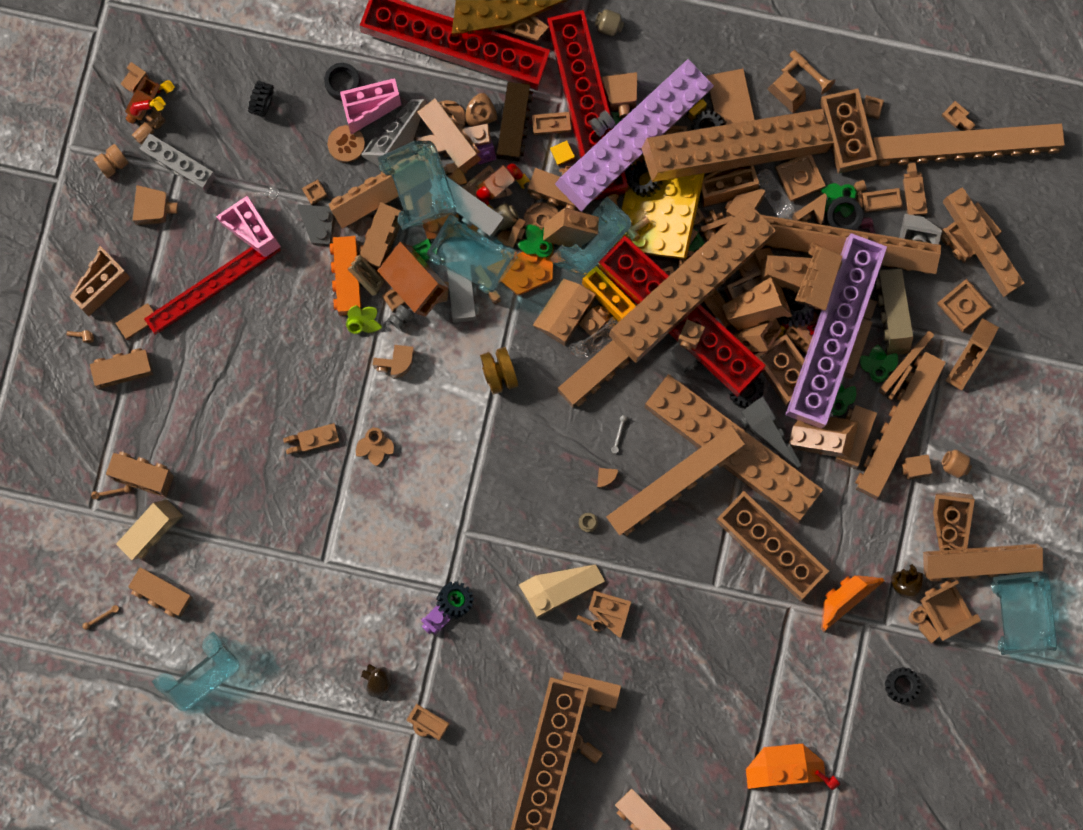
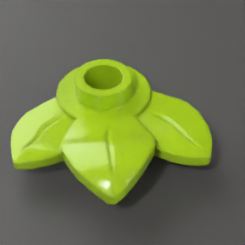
[346,305,382,334]

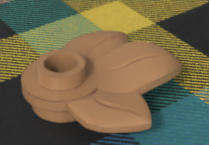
[356,428,394,466]

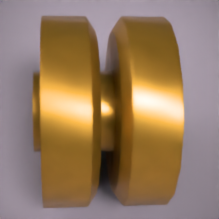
[480,347,519,395]

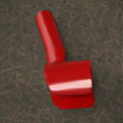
[815,770,840,790]

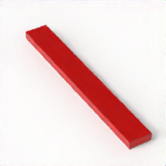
[144,247,281,335]

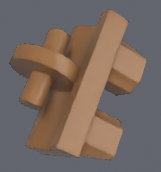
[699,210,733,241]

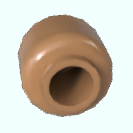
[942,449,972,478]

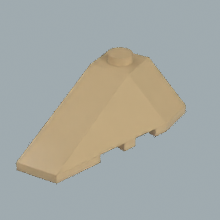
[519,564,605,619]

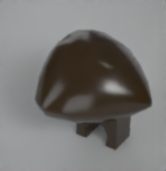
[891,564,923,598]
[361,664,392,697]

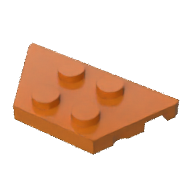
[486,243,554,296]

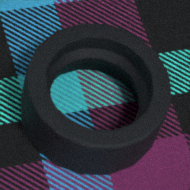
[324,62,360,101]
[827,196,864,230]

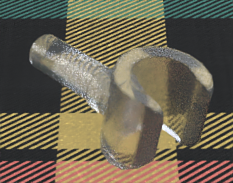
[251,187,279,200]

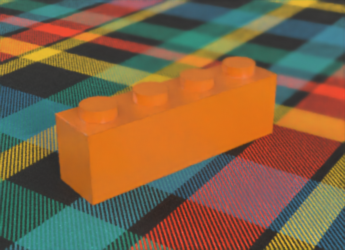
[330,236,362,316]

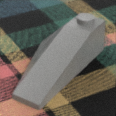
[361,99,426,169]

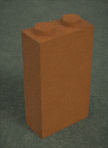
[377,242,449,317]

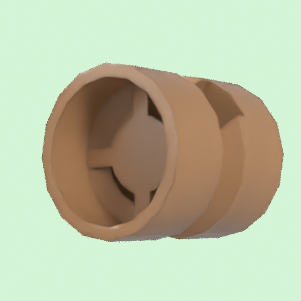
[93,144,129,179]

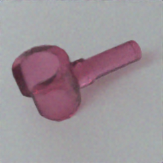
[861,217,876,234]

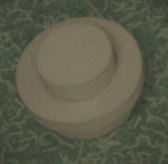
[579,513,598,532]

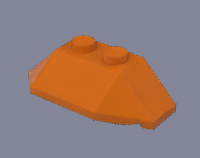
[821,575,885,632]
[746,743,825,789]

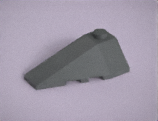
[740,397,801,470]

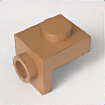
[497,218,526,248]
[579,305,612,337]

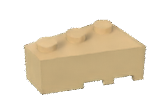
[116,500,183,560]

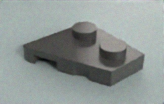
[297,204,334,246]

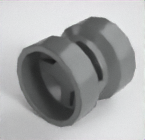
[589,110,616,137]
[388,305,414,331]

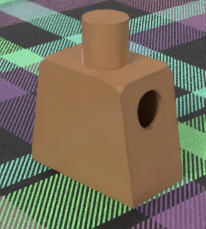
[767,71,806,113]
[601,72,637,119]
[133,185,178,225]
[734,319,782,352]

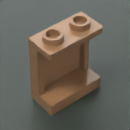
[940,202,1002,263]
[920,580,981,641]

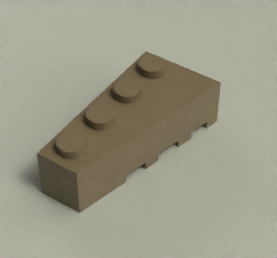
[875,269,913,356]

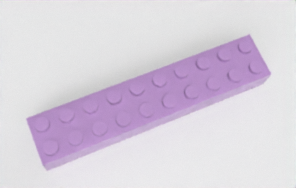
[555,59,714,212]
[786,233,887,429]

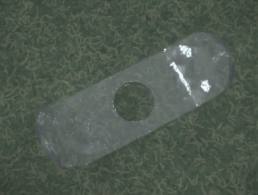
[756,169,796,219]
[569,317,618,358]

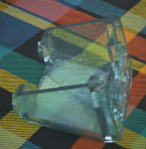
[378,141,456,230]
[549,197,631,275]
[427,214,518,294]
[991,572,1057,655]
[151,632,239,711]

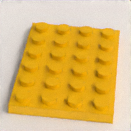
[613,154,704,259]

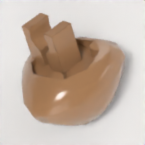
[466,93,497,126]

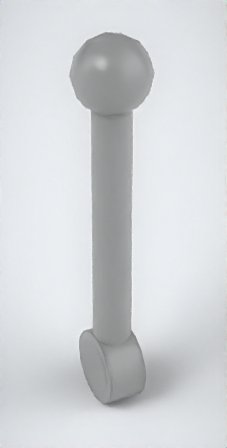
[611,415,627,454]

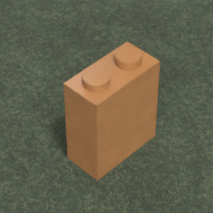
[543,208,599,249]

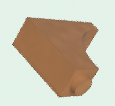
[946,318,999,390]

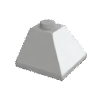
[899,214,942,245]

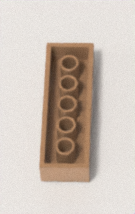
[716,491,829,601]

